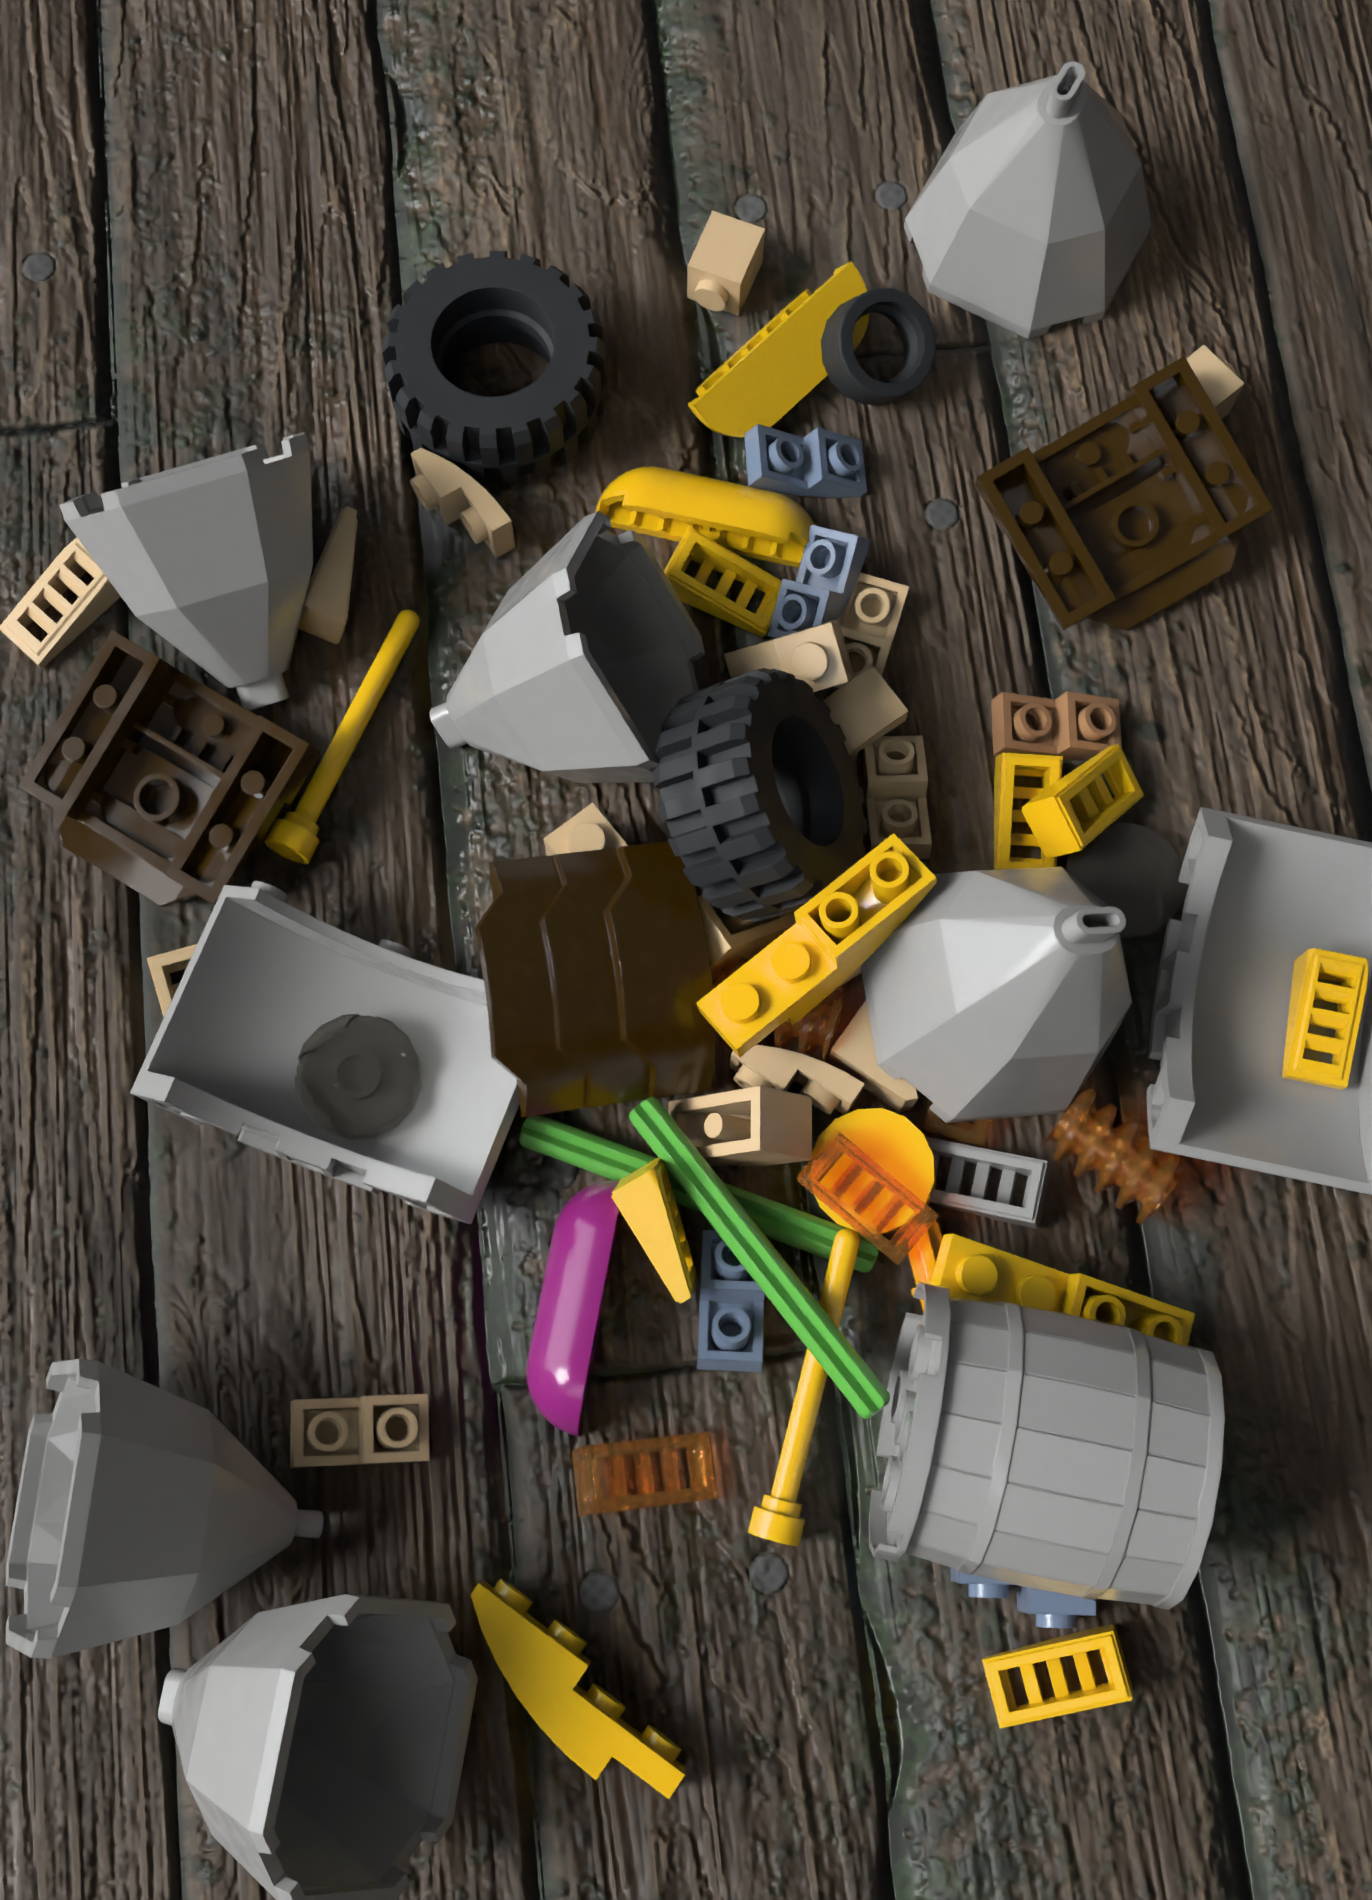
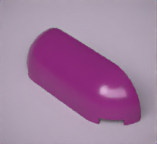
[526,1180,622,1437]

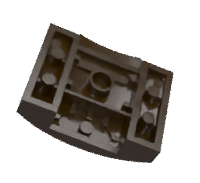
[974,356,1273,631]
[18,630,322,908]
[475,841,715,1117]

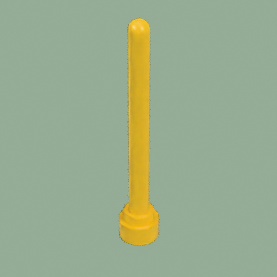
[264,610,420,865]
[748,1229,860,1547]

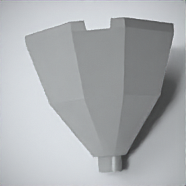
[904,61,1151,339]
[59,432,313,710]
[429,511,705,783]
[861,867,1132,1123]
[6,1359,324,1659]
[158,1594,478,1900]

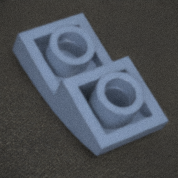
[744,424,867,498]
[767,525,871,638]
[697,1230,766,1372]
[951,1567,1096,1628]

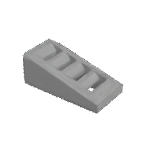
[926,1137,1051,1229]

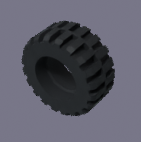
[382,251,607,485]
[654,668,867,922]

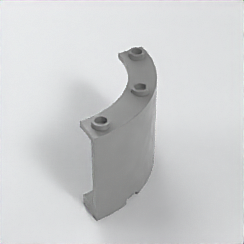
[1147,807,1372,1195]
[130,881,520,1224]

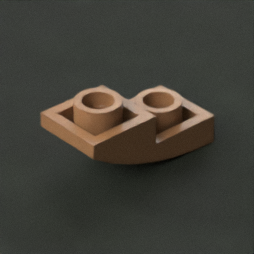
[991,691,1122,761]

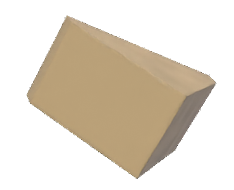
[827,1000,918,1112]

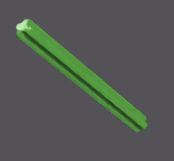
[629,1097,890,1419]
[519,1115,880,1273]

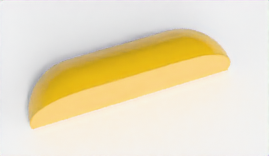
[688,261,869,438]
[595,466,814,568]

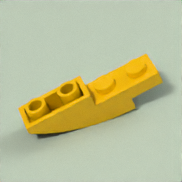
[696,833,937,1058]
[930,1234,1195,1346]
[470,1578,685,1799]

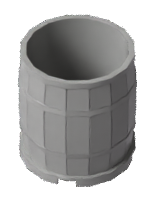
[869,1281,1225,1610]

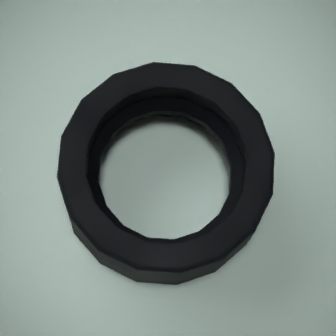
[821,288,936,405]

